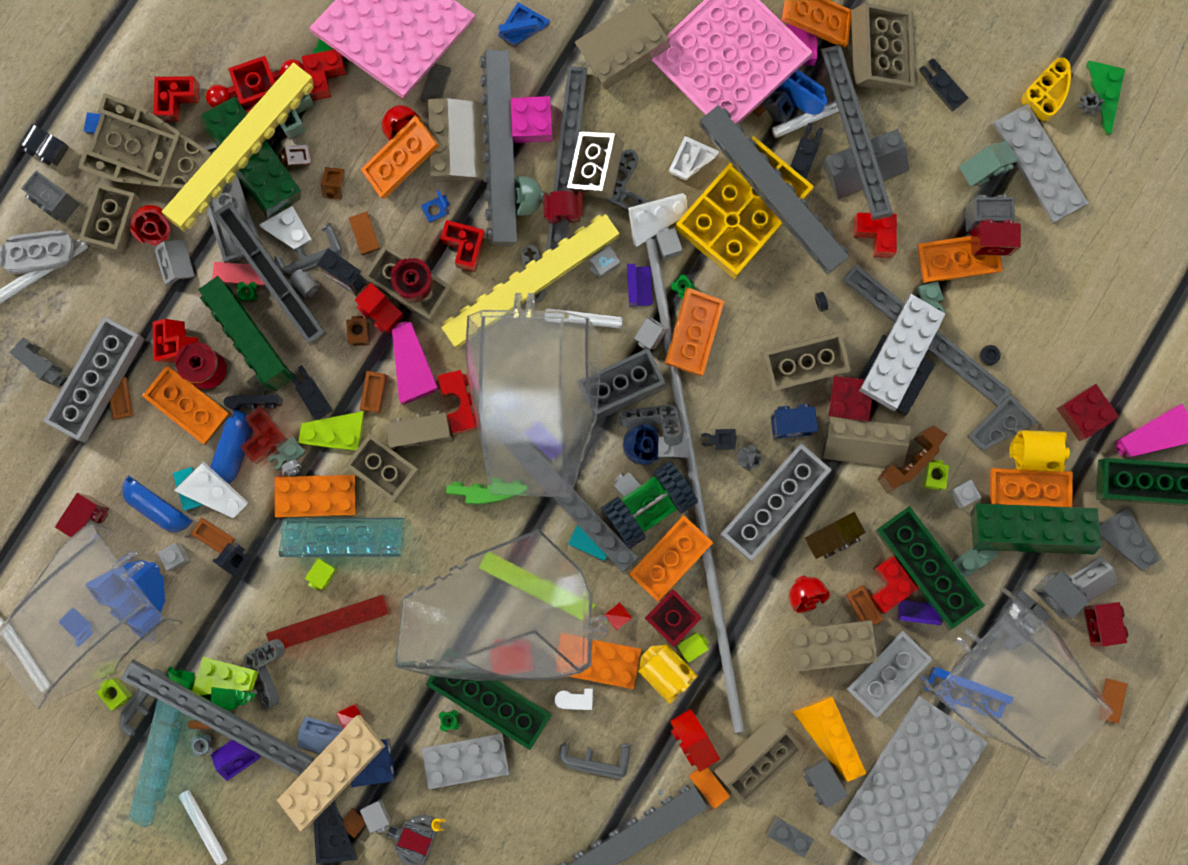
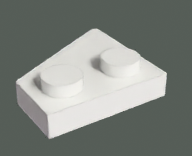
[668,136,719,180]
[259,206,312,251]

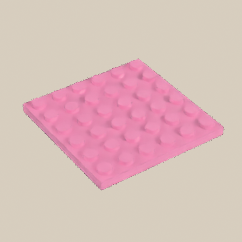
[310,0,475,99]
[651,0,813,124]

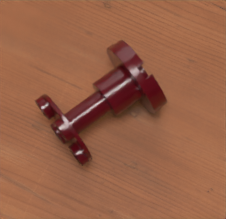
[175,342,227,389]

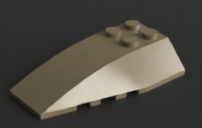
[78,93,212,189]

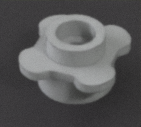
[281,460,301,477]
[191,735,213,757]

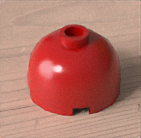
[381,105,421,141]
[130,205,171,246]
[788,575,831,613]

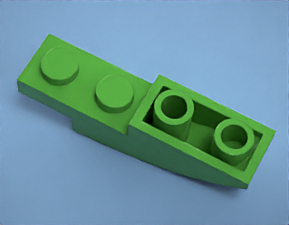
[446,478,529,505]

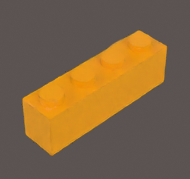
[792,696,866,782]

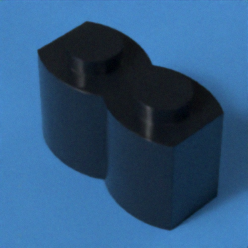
[19,124,69,166]

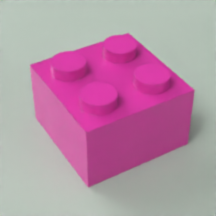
[511,96,553,143]

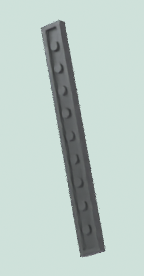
[821,45,893,221]
[546,66,587,251]
[842,264,1011,406]
[121,659,314,776]

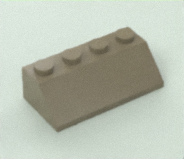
[760,332,851,391]
[823,417,911,468]
[714,716,804,805]

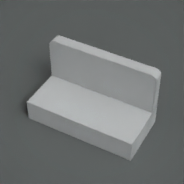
[154,240,194,285]
[1070,557,1118,601]

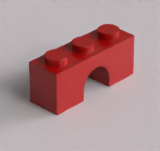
[437,369,479,435]

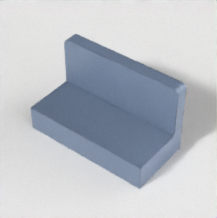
[297,716,343,754]

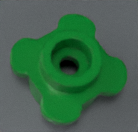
[671,275,695,298]
[237,281,258,301]
[438,710,460,732]

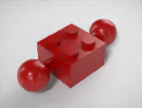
[206,56,304,111]

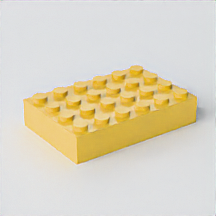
[675,136,814,280]

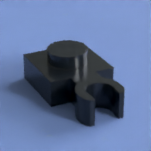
[701,429,736,450]

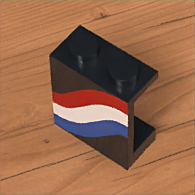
[316,248,366,297]

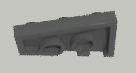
[967,394,1039,451]
[1100,508,1160,571]

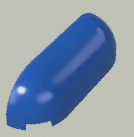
[775,69,828,115]
[210,409,253,484]
[122,475,193,532]

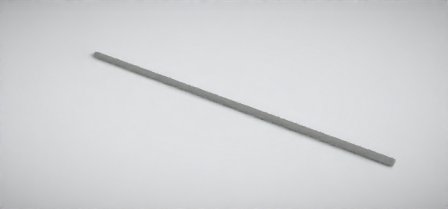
[646,239,744,733]

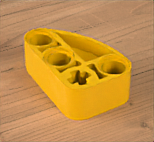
[1021,58,1071,121]

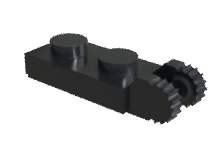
[919,58,969,112]
[790,123,824,179]
[291,365,333,421]
[223,395,283,410]

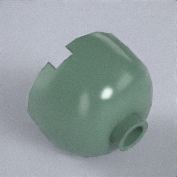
[514,176,544,216]

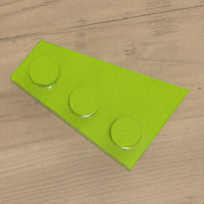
[298,411,365,451]
[192,657,258,696]

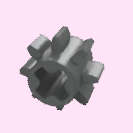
[1078,91,1104,117]
[737,444,762,471]

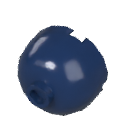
[623,425,660,465]

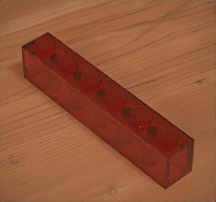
[266,594,392,652]

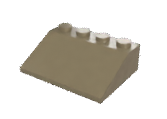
[575,0,671,90]
[851,3,915,88]
[428,98,486,182]

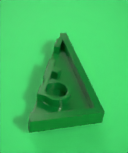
[1086,60,1125,135]

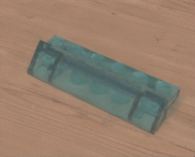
[278,518,404,557]
[128,699,182,828]

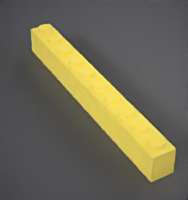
[162,63,314,232]
[441,214,620,349]

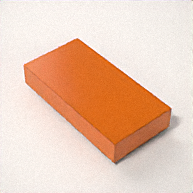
[689,767,730,809]

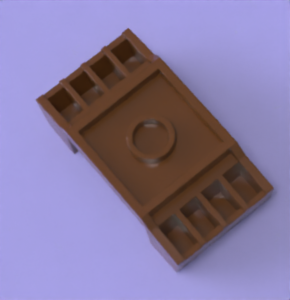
[877,425,947,493]

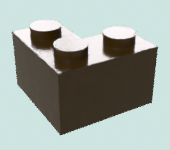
[805,511,866,559]

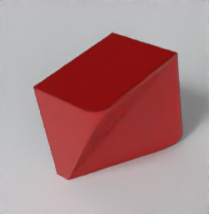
[604,602,632,631]
[336,703,364,729]

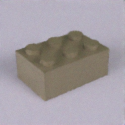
[567,132,624,199]
[79,183,141,255]
[385,411,453,452]
[345,433,420,503]

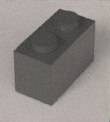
[803,758,848,808]
[765,815,814,858]

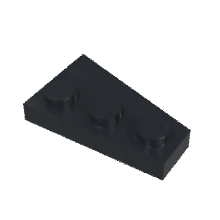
[314,800,358,864]

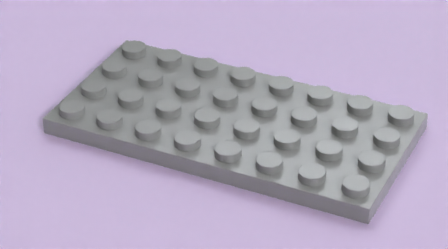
[829,696,988,865]

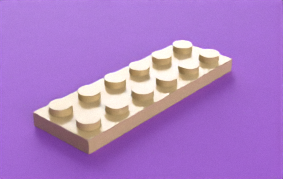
[277,715,385,832]

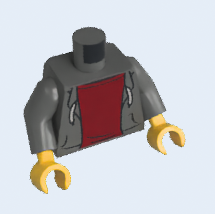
[387,814,446,865]

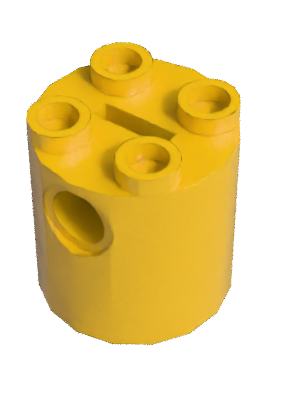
[1009,430,1070,472]
[638,643,697,704]

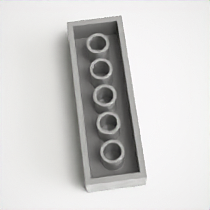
[43,316,145,443]
[719,443,831,562]

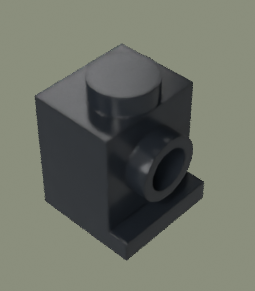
[761,91,795,122]
[212,543,249,577]

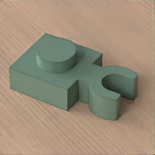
[917,281,945,313]
[268,437,306,471]

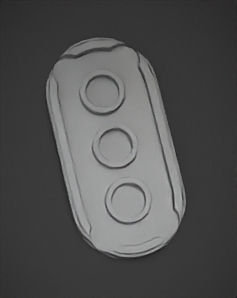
[0,230,76,274]

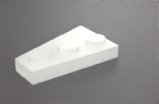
[628,193,688,247]
[174,461,248,518]

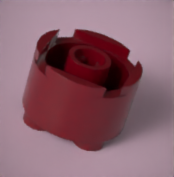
[543,191,584,224]
[391,258,434,303]

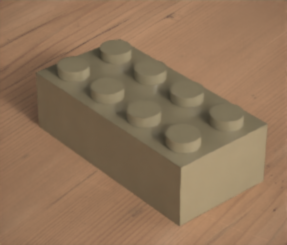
[363,244,454,324]
[790,620,878,672]

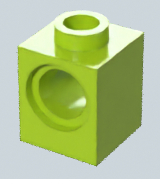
[922,460,949,491]
[305,558,338,591]
[676,632,709,663]
[96,678,132,711]

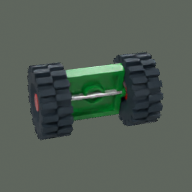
[601,461,698,549]

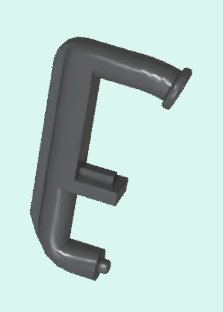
[274,223,342,275]
[119,669,169,737]
[559,742,632,779]

